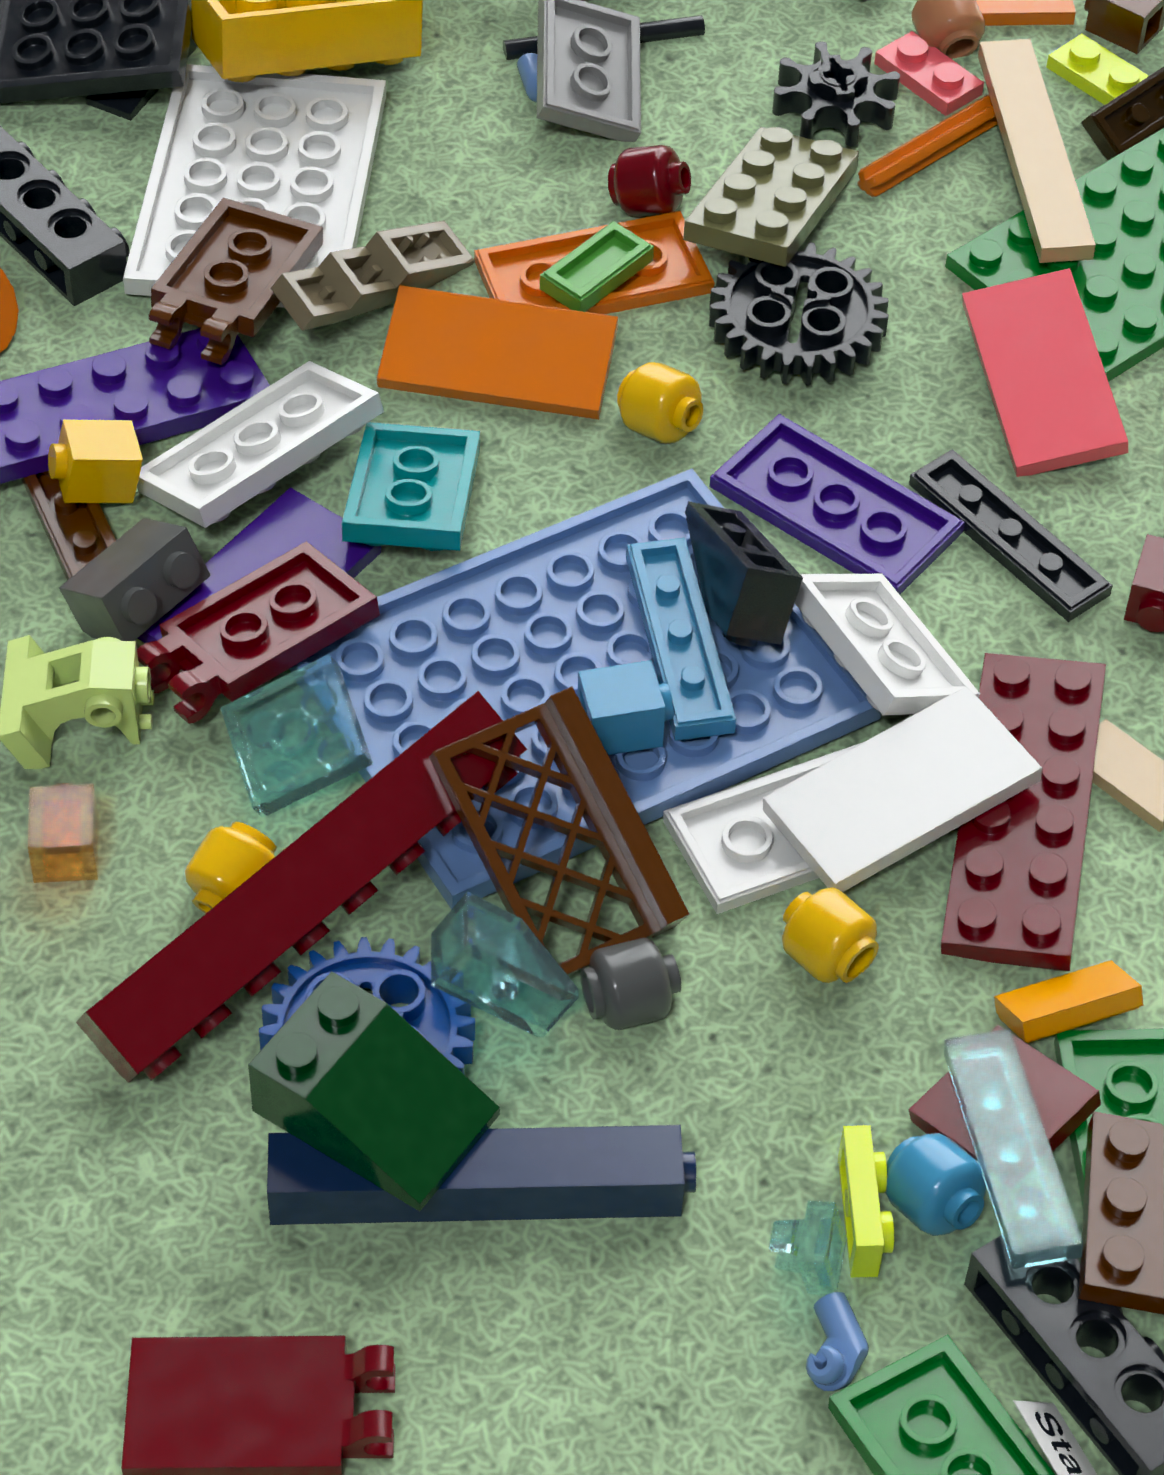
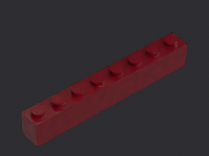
[76,691,527,1082]

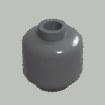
[580,938,681,1030]

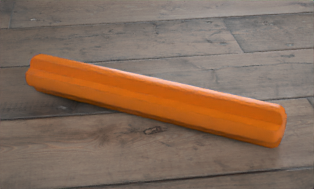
[857,94,998,197]

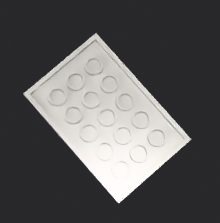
[123,64,386,308]

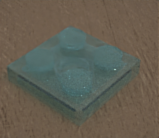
[220,654,373,817]

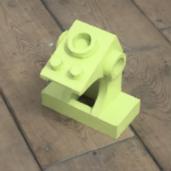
[0,635,154,769]

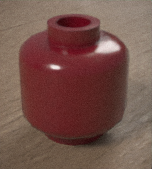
[608,145,691,217]

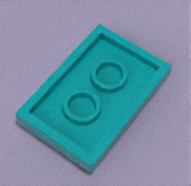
[342,422,480,551]

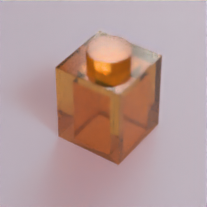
[28,783,99,883]

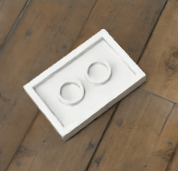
[795,574,980,716]

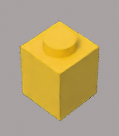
[48,420,143,503]

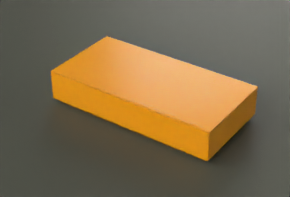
[994,960,1143,1043]

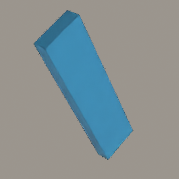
[626,537,736,741]

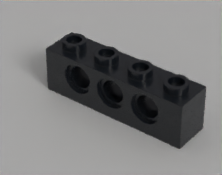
[0,126,129,306]
[964,1213,1164,1475]

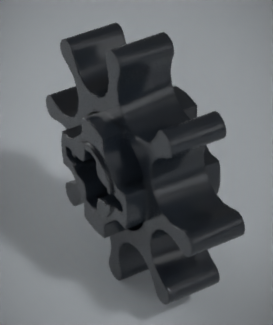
[772,41,900,147]

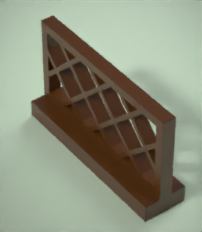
[429,686,689,987]

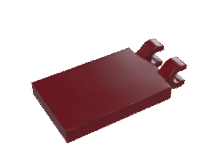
[137,541,380,724]
[121,1335,396,1475]

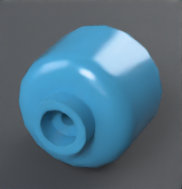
[885,1133,987,1236]

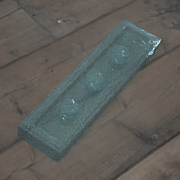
[944,1029,1083,1269]

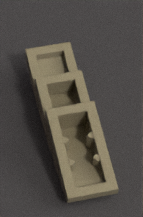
[271,220,475,331]

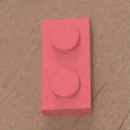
[874,31,984,116]

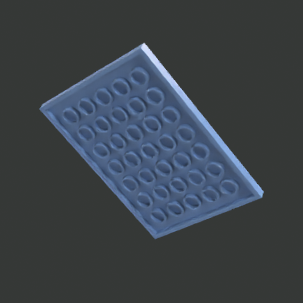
[289,468,881,911]

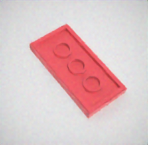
[962,268,1128,477]

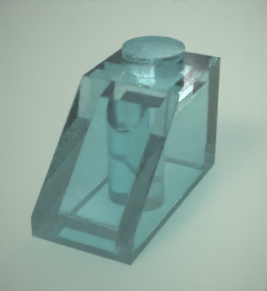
[431,891,579,1037]

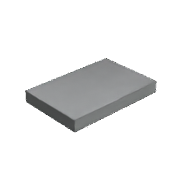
[537,0,641,142]

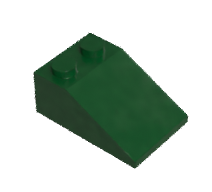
[248,971,500,1212]

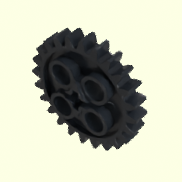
[709,242,889,385]

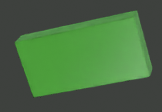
[540,221,654,312]

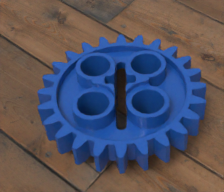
[259,937,475,1075]

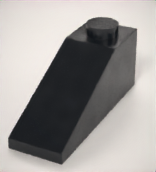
[685,501,803,647]

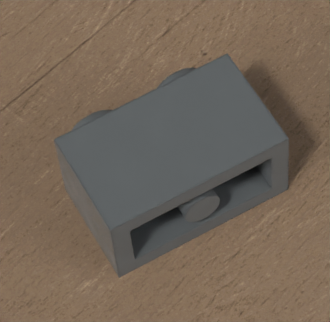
[59,518,211,641]

